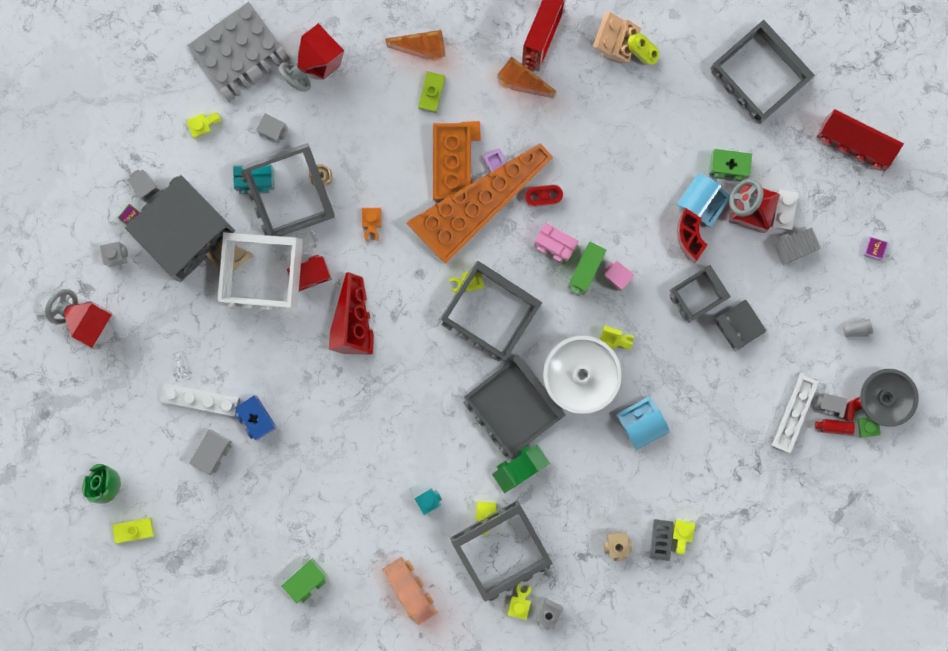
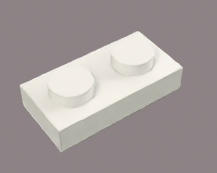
[772,189,799,231]

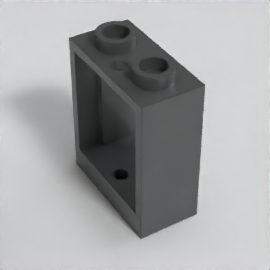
[669,265,731,323]

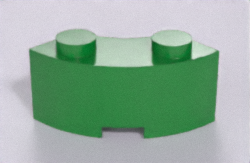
[492,444,550,494]

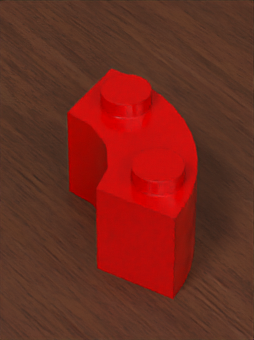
[677,208,707,263]

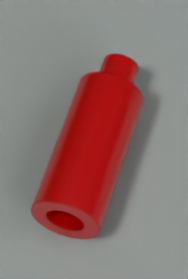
[814,419,855,436]

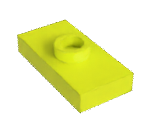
[112,518,154,544]

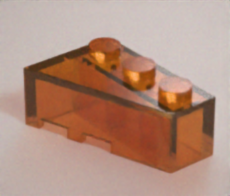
[382,557,438,625]

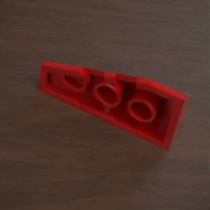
[329,272,374,355]

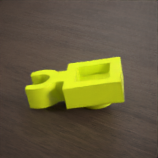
[449,271,484,293]
[507,583,531,620]

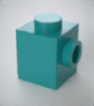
[414,488,442,515]

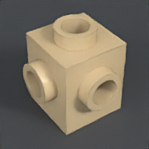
[604,532,632,561]

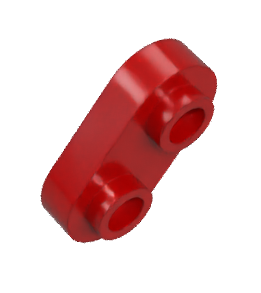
[525,185,563,207]

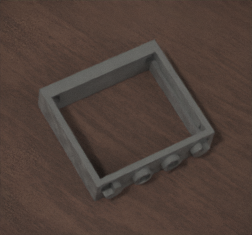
[710,20,815,124]
[241,143,335,237]
[439,261,543,362]
[450,500,553,602]

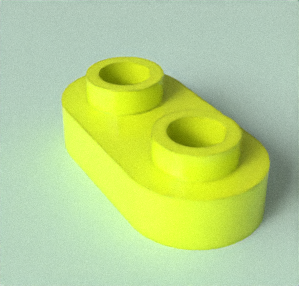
[628,34,659,65]

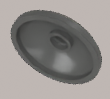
[860,369,919,427]

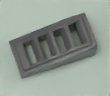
[649,519,673,561]

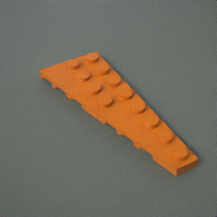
[406,143,553,264]

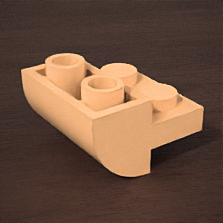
[593,12,641,63]

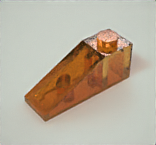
[385,30,446,61]
[497,57,557,98]

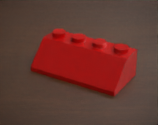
[816,109,904,171]

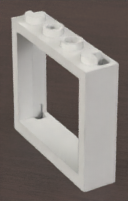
[217,232,303,312]

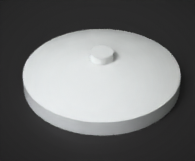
[543,336,622,414]

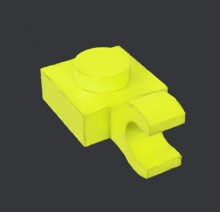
[186,112,222,139]
[599,325,634,350]
[476,501,496,535]
[672,519,695,555]

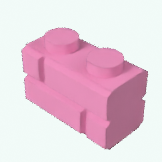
[534,223,579,263]

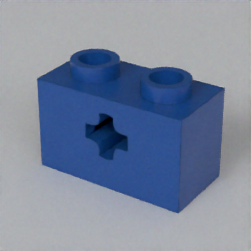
[235,395,277,440]

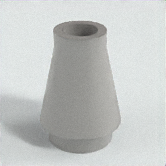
[843,318,873,337]

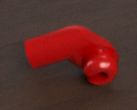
[843,397,862,422]

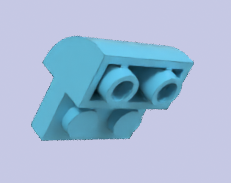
[677,174,730,228]
[616,396,670,451]

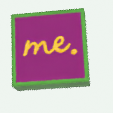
[117,203,141,226]

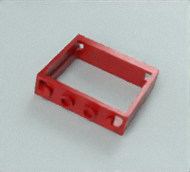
[522,0,566,72]

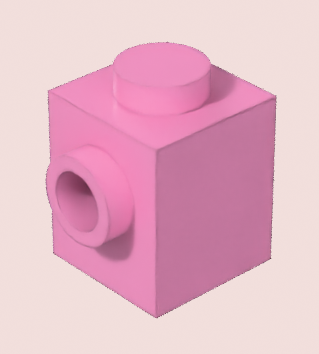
[603,261,634,292]

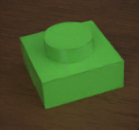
[857,417,881,438]

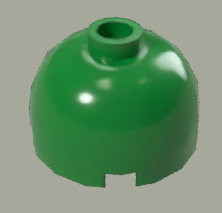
[82,464,121,504]

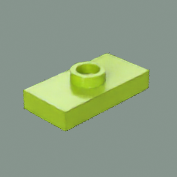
[418,71,445,113]

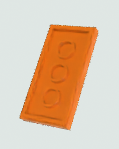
[433,123,471,200]

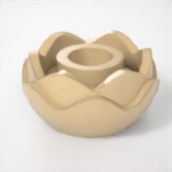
[309,164,332,187]

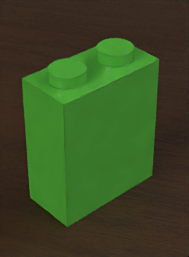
[567,241,607,296]

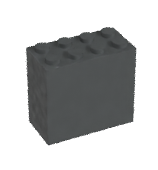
[125,175,236,283]

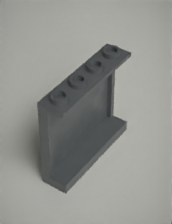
[463,354,566,458]

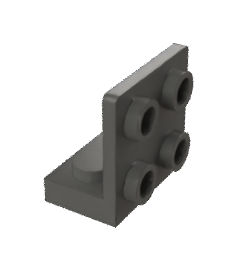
[714,300,766,352]

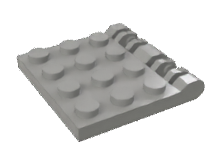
[188,2,290,103]

